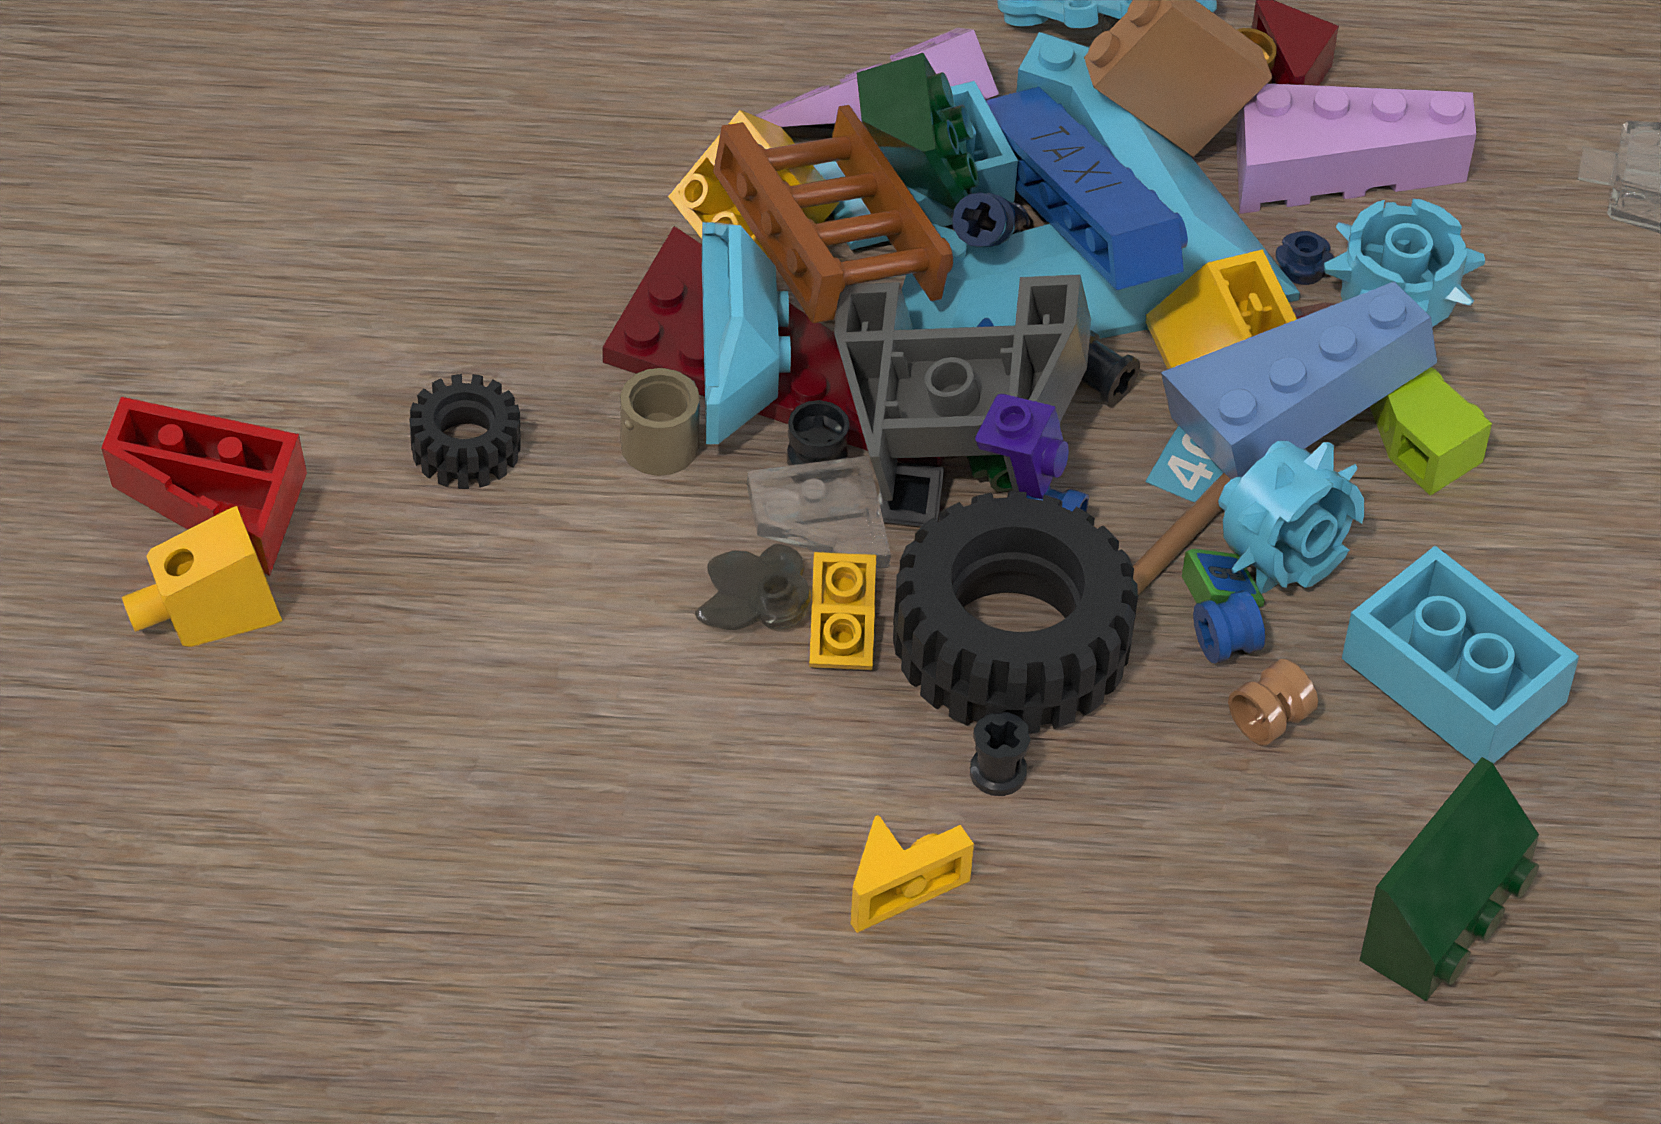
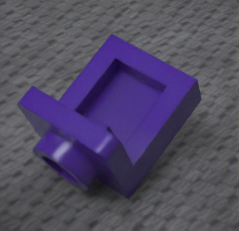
[975,394,1069,499]

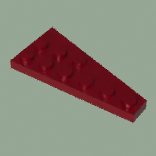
[602,226,945,467]

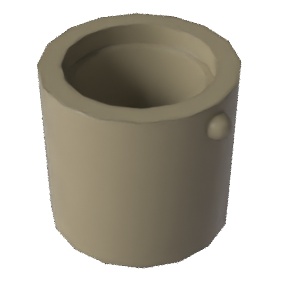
[620,368,700,476]

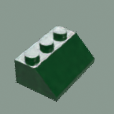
[1359,757,1539,1001]

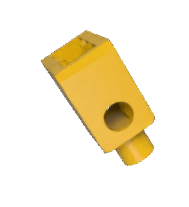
[122,506,282,647]

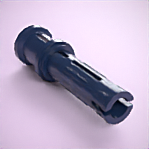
[952,192,1030,247]

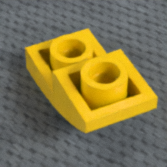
[809,552,876,670]

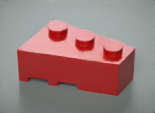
[101,397,307,576]

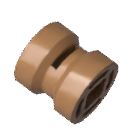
[1228,659,1318,746]

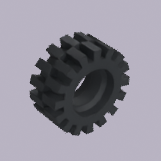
[409,374,521,489]

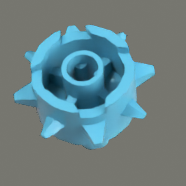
[1324,199,1485,327]
[1218,441,1364,594]

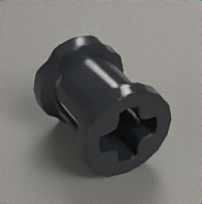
[1081,330,1140,406]
[970,712,1031,796]

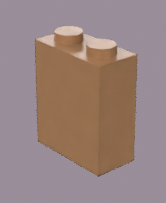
[1084,0,1272,157]

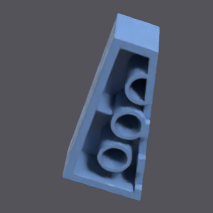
[1161,282,1437,479]

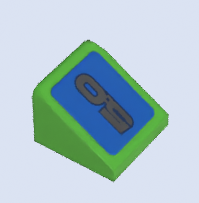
[1182,549,1265,607]

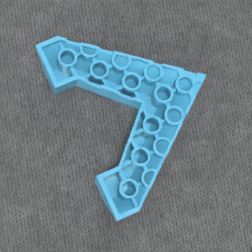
[902,32,1300,339]

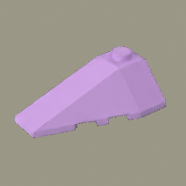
[756,28,999,127]

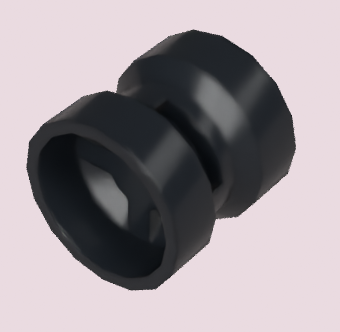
[787,400,849,486]

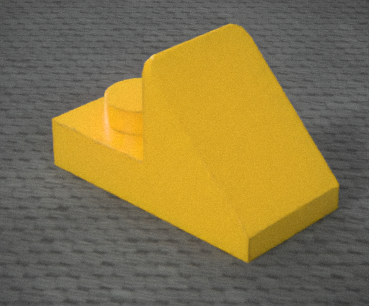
[850,815,974,933]

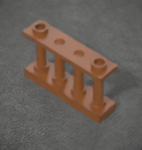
[713,105,953,323]

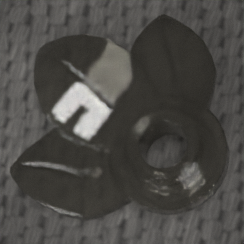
[695,543,811,630]

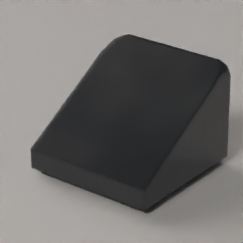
[876,462,944,527]

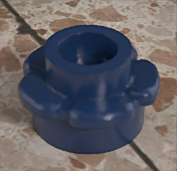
[1276,231,1334,285]

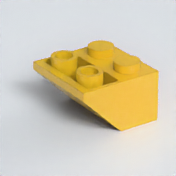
[668,110,840,259]
[1145,249,1297,369]

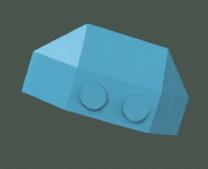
[702,222,791,444]

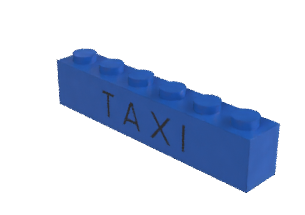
[986,86,1188,290]

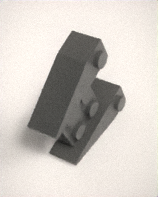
[834,275,1091,501]

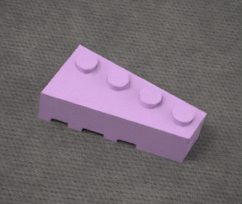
[1236,84,1476,214]

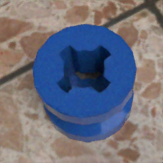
[1193,590,1265,664]

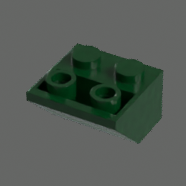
[856,53,979,210]

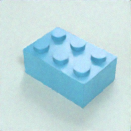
[1342,546,1579,764]

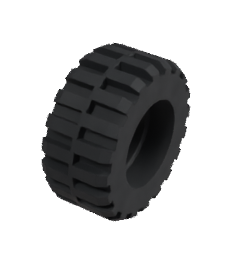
[893,491,1138,734]

